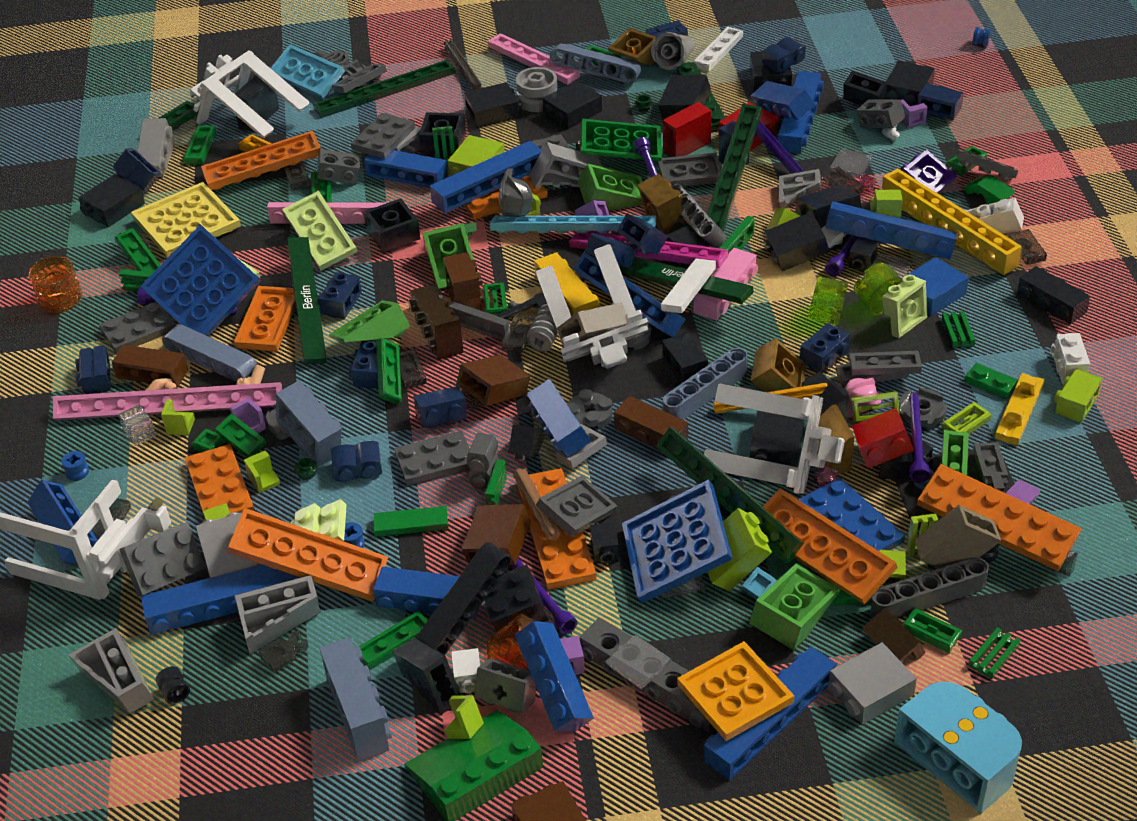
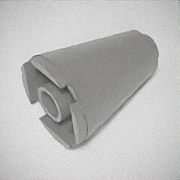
[651,32,695,70]

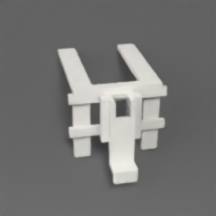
[190,51,310,138]
[536,244,648,368]
[704,384,845,494]
[0,480,171,600]

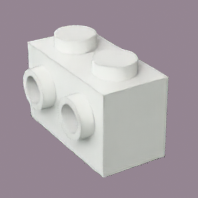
[1051,333,1090,385]

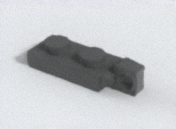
[973,442,1008,492]

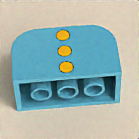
[894,682,1022,814]

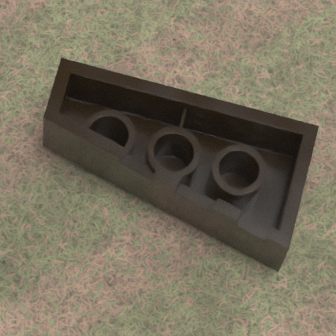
[408,284,464,360]

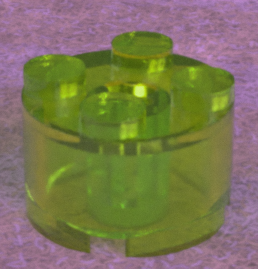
[854,262,903,315]
[808,276,848,326]

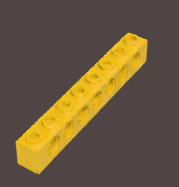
[882,168,1022,275]

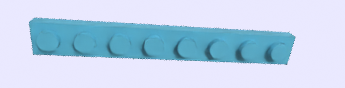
[490,216,656,233]

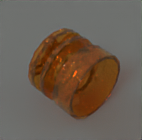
[28,256,83,312]

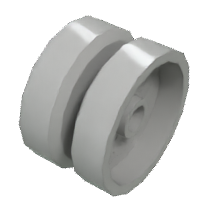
[516,67,558,112]

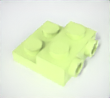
[883,275,927,338]
[290,499,346,541]

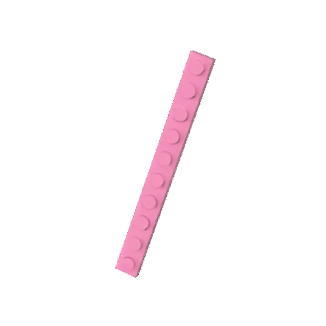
[53,382,282,420]

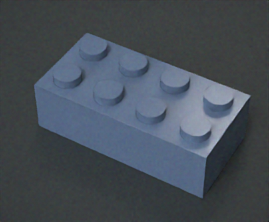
[319,637,392,762]

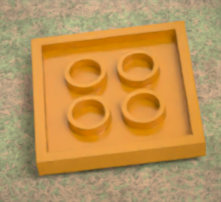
[677,641,794,741]

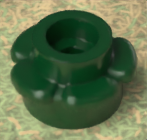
[634,94,653,111]
[294,458,317,480]

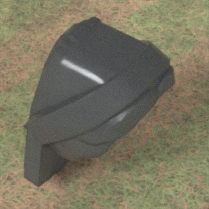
[498,169,533,216]

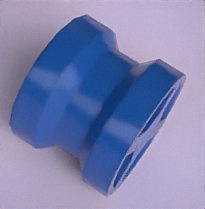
[972,27,991,47]
[61,451,89,481]
[343,522,365,548]

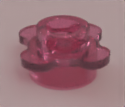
[855,173,876,190]
[814,467,838,487]

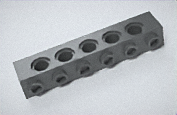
[579,617,714,732]

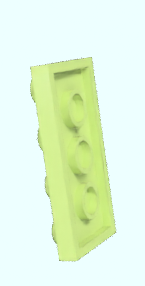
[282,191,357,271]

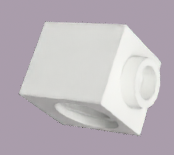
[452,648,480,693]

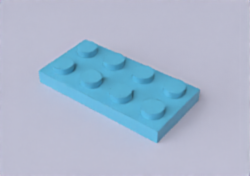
[270,44,345,99]

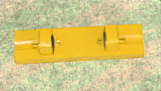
[995,373,1045,445]

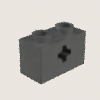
[474,658,536,713]

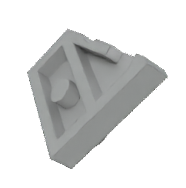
[779,169,821,208]
[555,424,607,469]

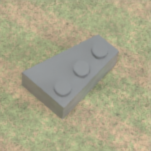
[138,118,175,177]
[529,142,603,188]
[235,575,320,654]
[68,628,154,713]

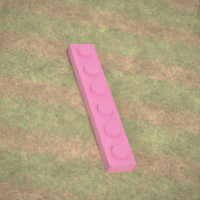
[488,33,580,85]
[267,202,386,224]

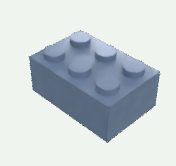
[276,380,342,468]

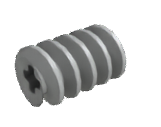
[526,304,558,352]

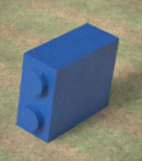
[899,257,969,317]

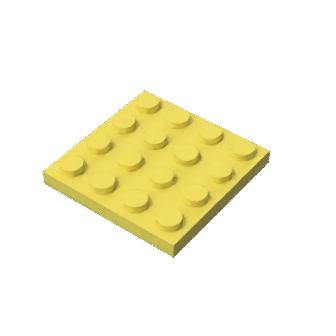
[131,182,241,258]

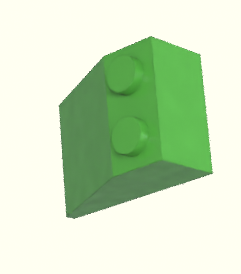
[578,164,643,211]
[423,223,478,290]
[329,300,410,342]
[749,564,840,650]

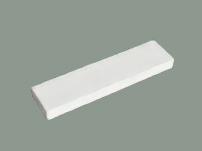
[693,27,743,72]
[661,259,716,313]

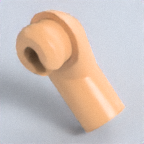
[236,365,265,385]
[145,378,176,391]

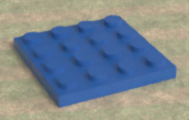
[140,224,262,336]
[799,477,905,581]
[622,480,733,603]

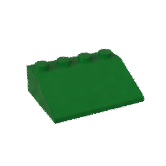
[580,119,662,161]
[404,710,543,821]

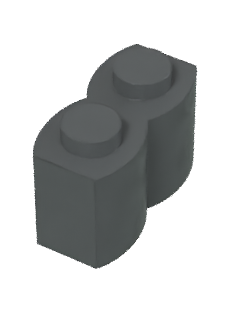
[466,432,499,489]

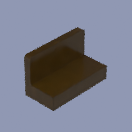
[862,608,926,662]

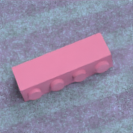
[694,248,758,321]

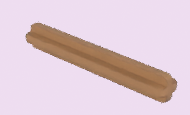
[513,468,561,541]

